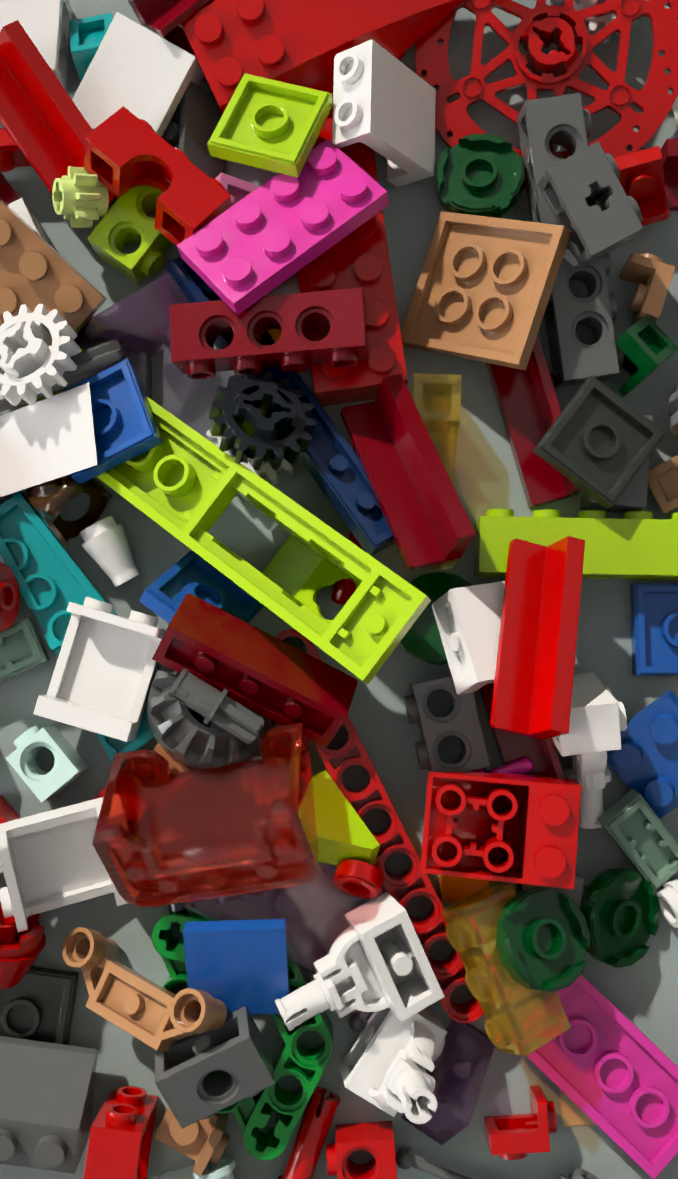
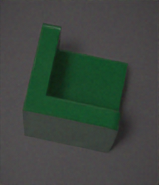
[615,314,678,397]

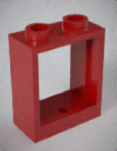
[83,1086,158,1179]

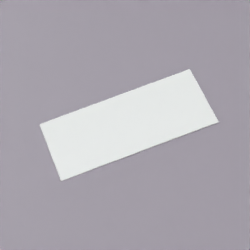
[0,383,98,497]

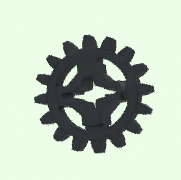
[209,370,317,471]

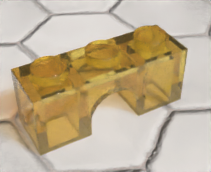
[442,885,571,1056]

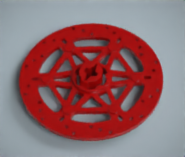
[415,0,678,188]

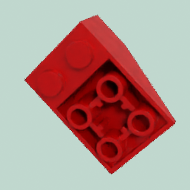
[420,771,581,889]

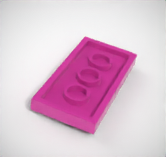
[177,138,389,316]
[508,974,678,1179]

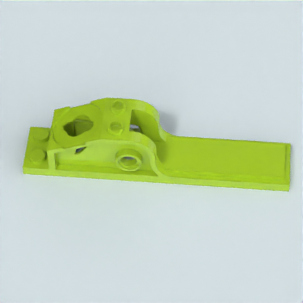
[21,349,431,684]

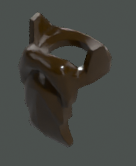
[25,474,113,546]

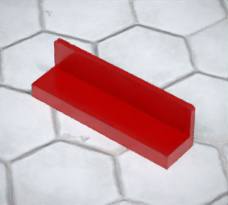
[0,20,118,209]
[490,536,585,739]

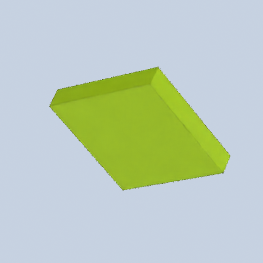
[207,73,333,178]

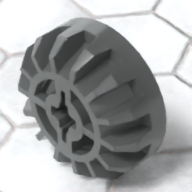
[147,665,277,771]

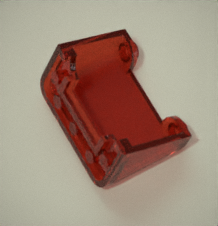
[92,723,318,907]

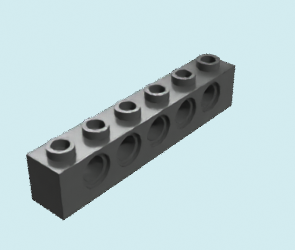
[517,93,624,388]

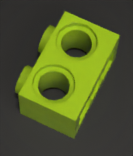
[87,185,172,286]

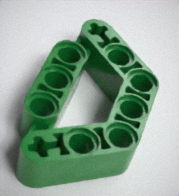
[152,908,333,1161]

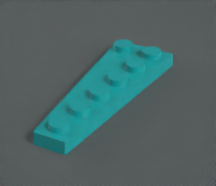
[0,491,160,767]

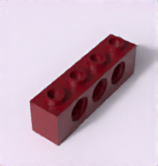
[169,287,370,380]

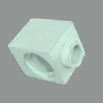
[5,725,89,803]

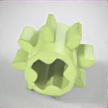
[52,166,109,228]

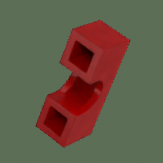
[84,106,231,246]

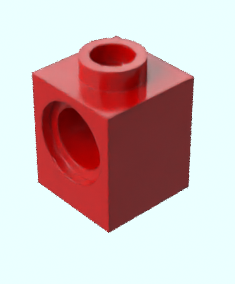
[326,1120,397,1179]

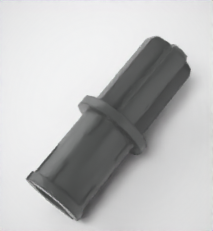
[167,668,264,744]

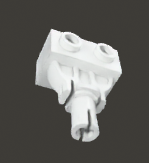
[552,672,627,829]
[275,892,444,1032]
[339,1007,448,1124]

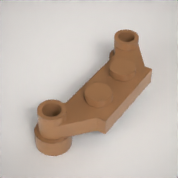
[62,927,227,1052]

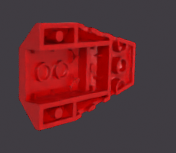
[181,0,467,119]

